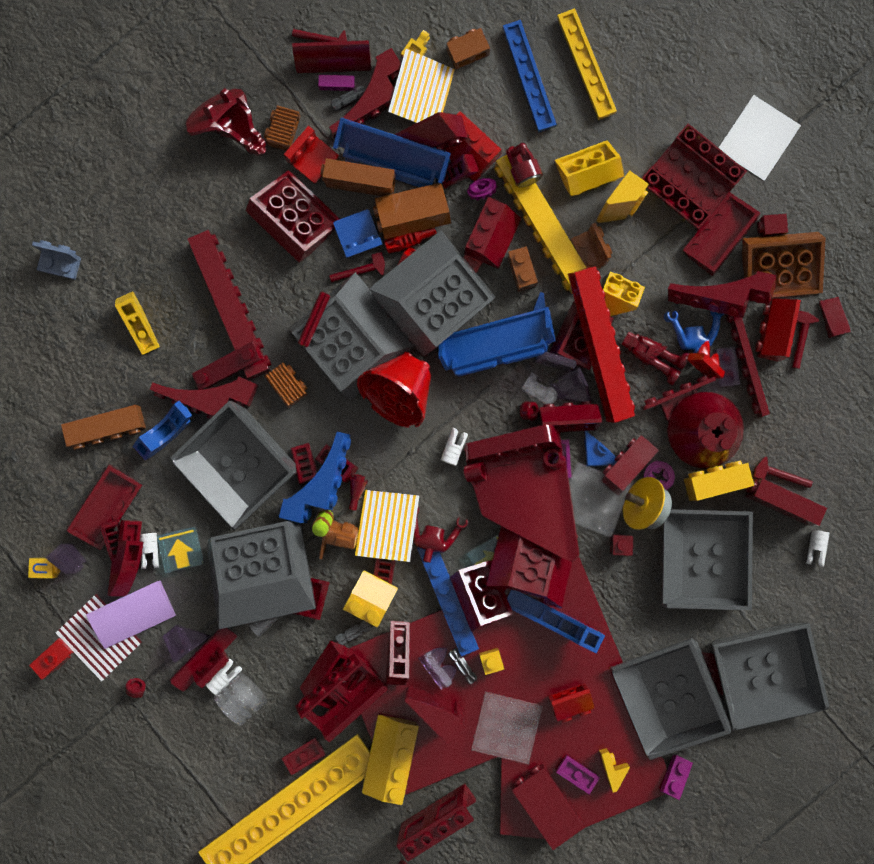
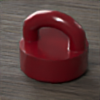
[520,401,539,421]
[125,678,146,698]

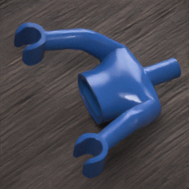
[664,311,724,353]

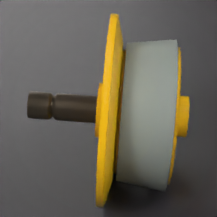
[623,477,672,530]

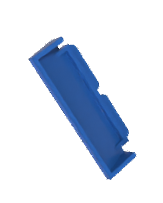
[333,118,451,187]
[439,307,556,376]

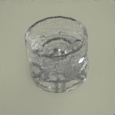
[214,672,267,726]

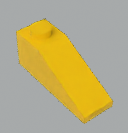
[115,291,160,355]

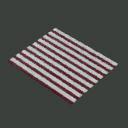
[56,594,142,681]

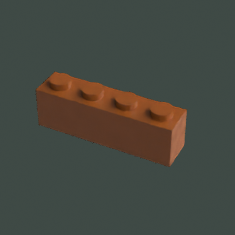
[61,405,146,450]

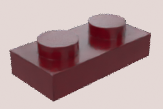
[281,737,326,775]

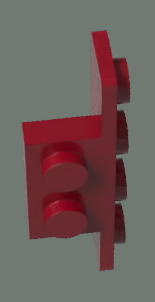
[641,374,716,420]
[170,628,237,692]

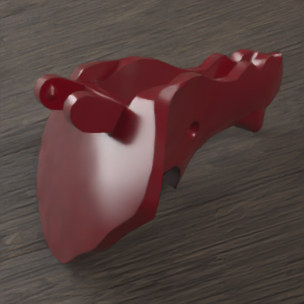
[186,88,266,156]

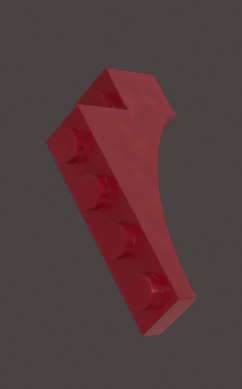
[329,48,402,139]
[668,271,777,318]
[150,376,259,419]

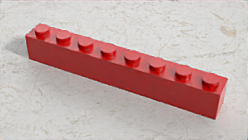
[567,266,635,423]

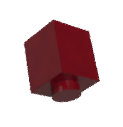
[757,213,788,237]
[610,535,633,556]

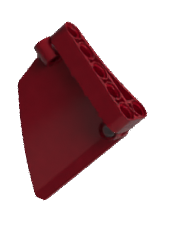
[464,425,580,562]

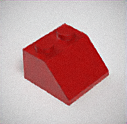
[548,683,595,722]

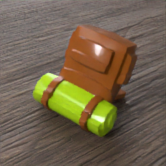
[312,509,359,559]

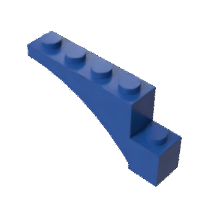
[279,432,351,523]
[507,589,605,654]

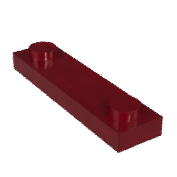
[192,341,263,390]

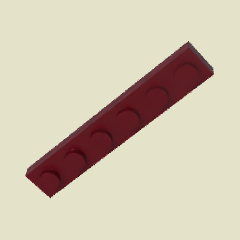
[725,314,770,418]

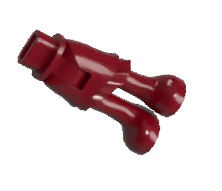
[621,331,689,386]

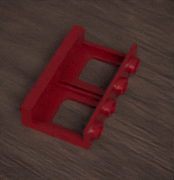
[295,653,388,743]
[396,783,476,861]

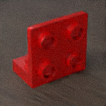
[284,125,339,184]

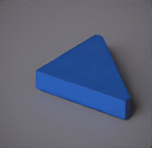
[584,431,617,467]

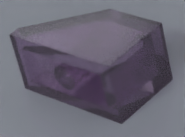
[45,544,87,574]

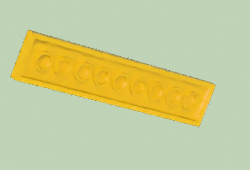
[198,734,370,864]

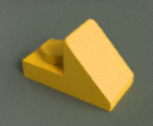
[599,748,630,793]

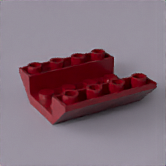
[641,123,747,230]
[486,526,578,608]

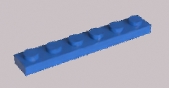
[503,20,557,133]
[417,547,479,657]

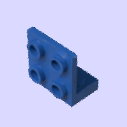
[333,209,382,258]

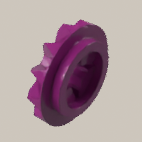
[467,178,498,201]
[643,461,675,490]

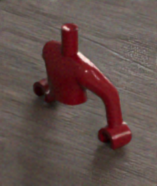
[413,507,468,563]

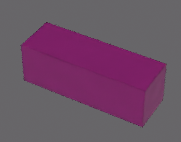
[318,75,355,91]

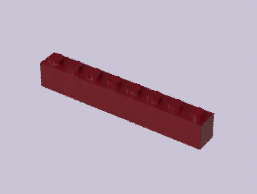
[188,230,272,380]

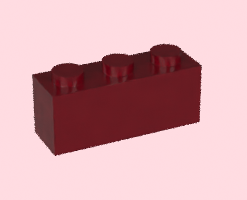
[601,435,659,496]

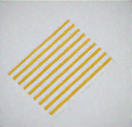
[388,49,455,123]
[355,490,419,562]

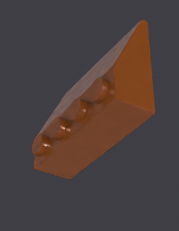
[742,232,826,298]

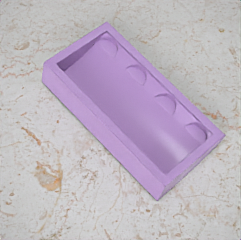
[86,581,176,649]

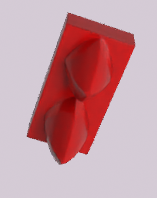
[687,341,725,378]

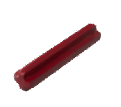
[298,292,330,347]

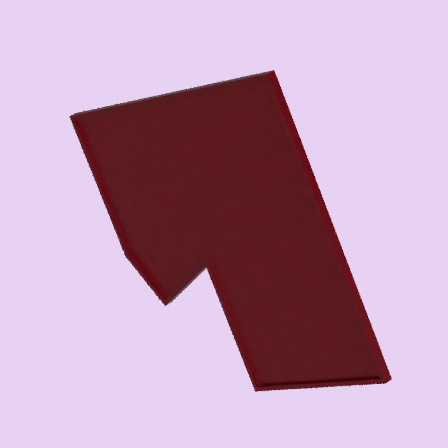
[349,556,667,839]

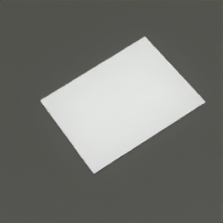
[719,95,801,181]

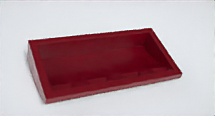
[292,40,372,73]
[683,192,760,276]
[66,463,142,550]

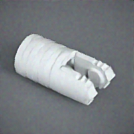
[440,428,468,466]
[806,530,830,567]
[140,533,159,569]
[206,659,242,696]

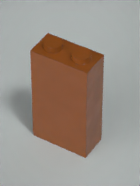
[320,158,396,196]
[373,183,451,239]

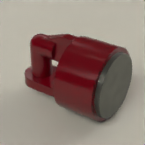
[506,142,543,188]

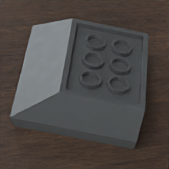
[369,230,495,357]
[290,272,414,400]
[170,401,296,531]
[662,509,753,610]
[206,521,316,629]
[712,623,829,731]
[609,638,731,760]

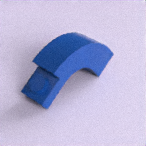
[133,401,192,460]

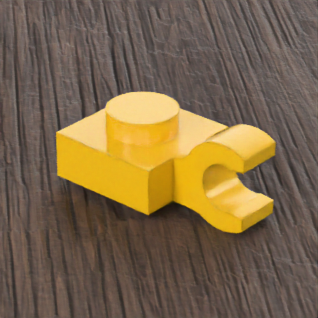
[401,30,430,57]

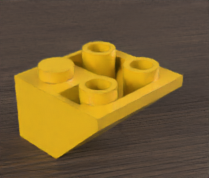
[602,272,645,316]

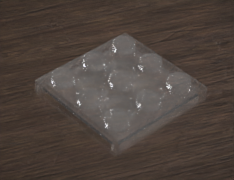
[569,462,632,537]
[471,691,542,764]

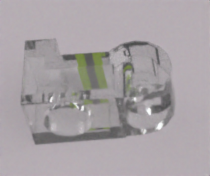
[521,372,557,404]

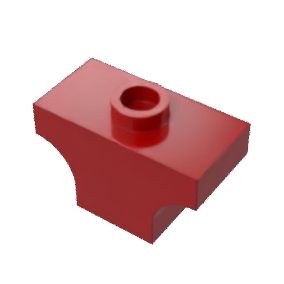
[29,638,73,680]

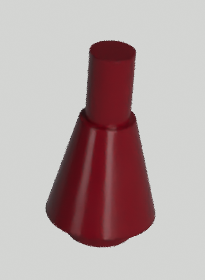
[349,474,368,510]

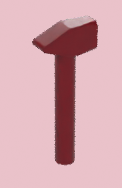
[292,29,347,42]
[329,252,385,282]
[792,311,819,369]
[752,457,813,488]

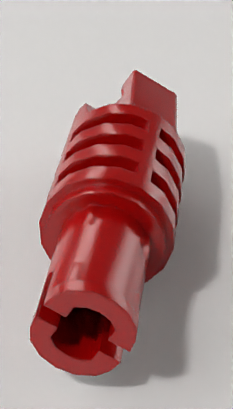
[384,228,437,253]

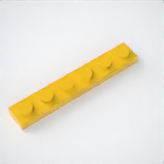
[557,8,617,120]

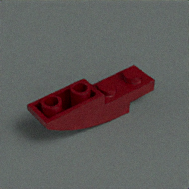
[107,520,144,596]

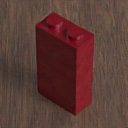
[745,478,827,526]
[511,764,585,850]

